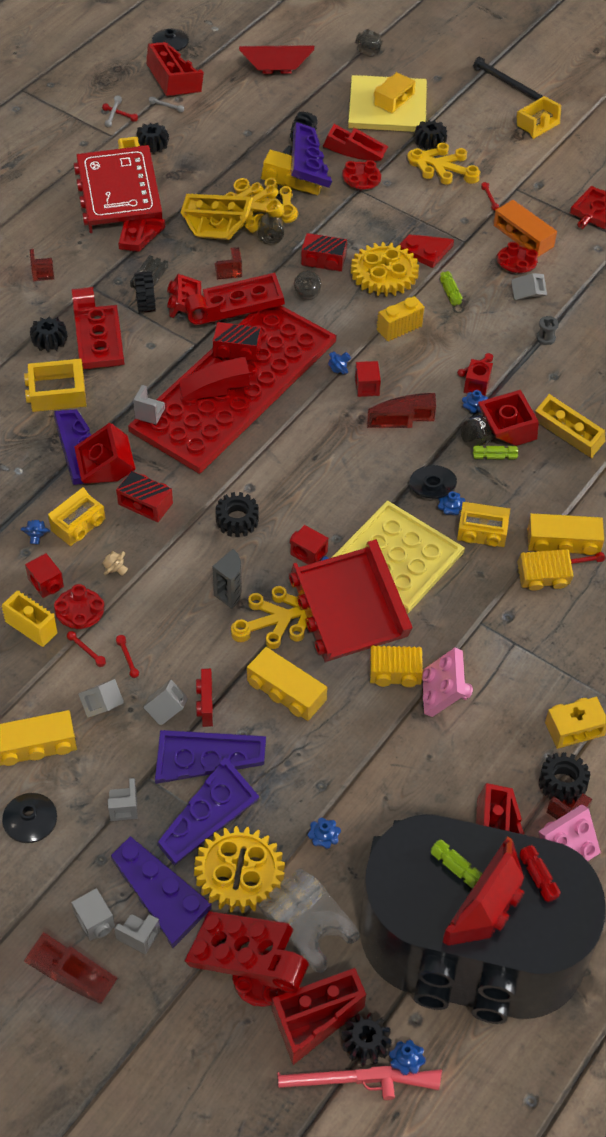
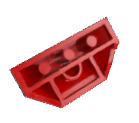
[239,45,315,74]
[443,836,525,946]

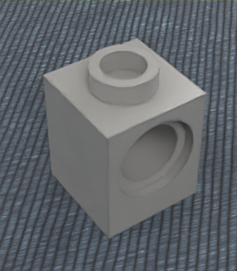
[71,888,115,941]

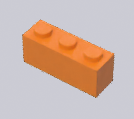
[493,200,557,257]

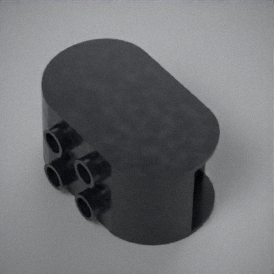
[360,814,606,1024]

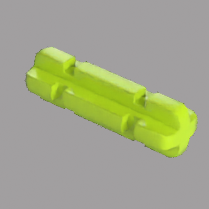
[440,271,462,306]
[473,446,518,459]
[431,840,482,888]

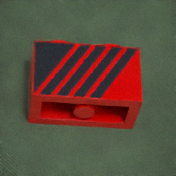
[301,233,347,272]
[213,322,261,362]
[116,470,173,522]

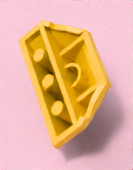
[180,194,253,240]

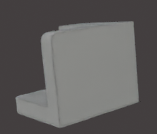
[511,273,547,300]
[133,385,165,424]
[78,679,124,718]
[143,680,188,725]
[108,778,138,821]
[114,914,160,955]

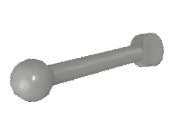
[105,95,122,127]
[149,97,184,113]

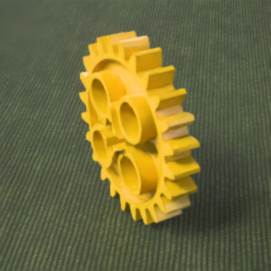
[351,242,419,297]
[194,826,285,913]

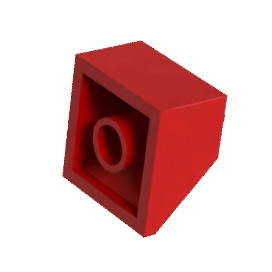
[478,389,539,446]
[74,423,136,483]

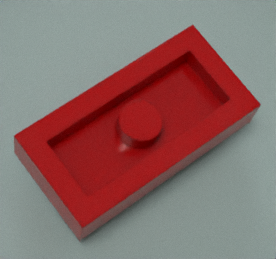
[196,668,213,727]

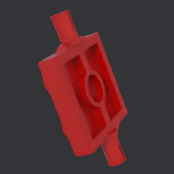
[570,186,606,229]

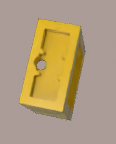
[24,359,87,412]

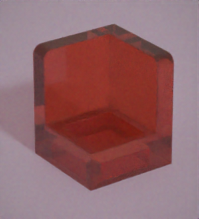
[215,247,242,280]
[29,249,54,281]
[546,793,592,819]

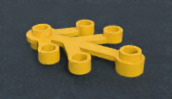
[407,143,480,185]
[234,178,298,228]
[225,182,284,233]
[231,586,307,649]

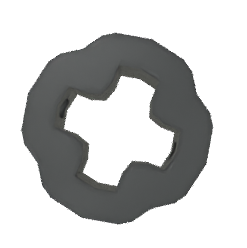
[536,316,559,345]

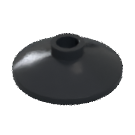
[152,28,189,51]
[410,465,457,499]
[2,793,57,843]

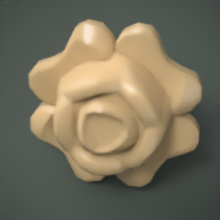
[102,551,128,576]

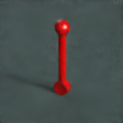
[102,103,138,122]
[481,182,499,211]
[457,353,494,377]
[571,552,606,564]
[66,631,106,667]
[116,635,139,678]

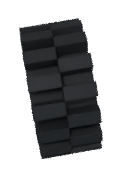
[134,271,156,312]
[216,492,259,537]
[539,752,590,804]

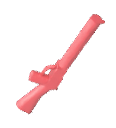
[278,1065,442,1100]

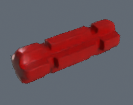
[519,845,561,902]

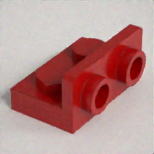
[167,274,201,318]

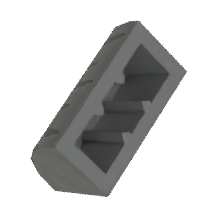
[212,549,242,609]

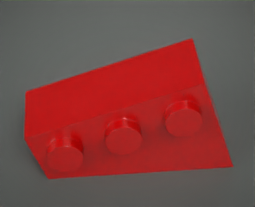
[146,42,204,96]
[476,783,524,835]
[272,968,366,1065]

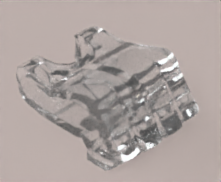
[258,868,360,973]

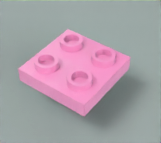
[422,648,473,717]
[538,804,601,861]

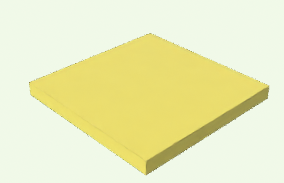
[348,75,427,132]
[331,500,465,614]

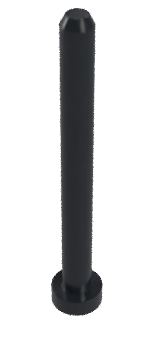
[473,56,543,100]

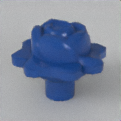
[328,351,351,374]
[462,390,488,413]
[438,491,465,515]
[20,520,51,544]
[308,817,341,849]
[389,1040,426,1075]

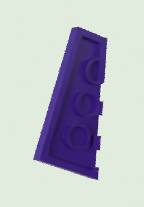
[291,122,332,188]
[54,409,91,485]
[155,730,266,784]
[157,757,259,866]
[111,836,212,948]

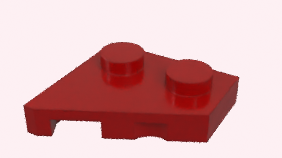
[118,218,166,251]
[399,234,454,268]

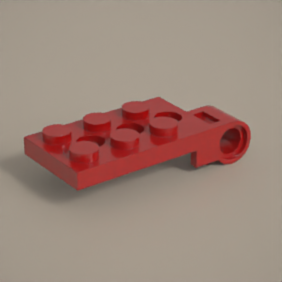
[185,272,285,325]
[72,287,125,369]
[185,911,309,993]

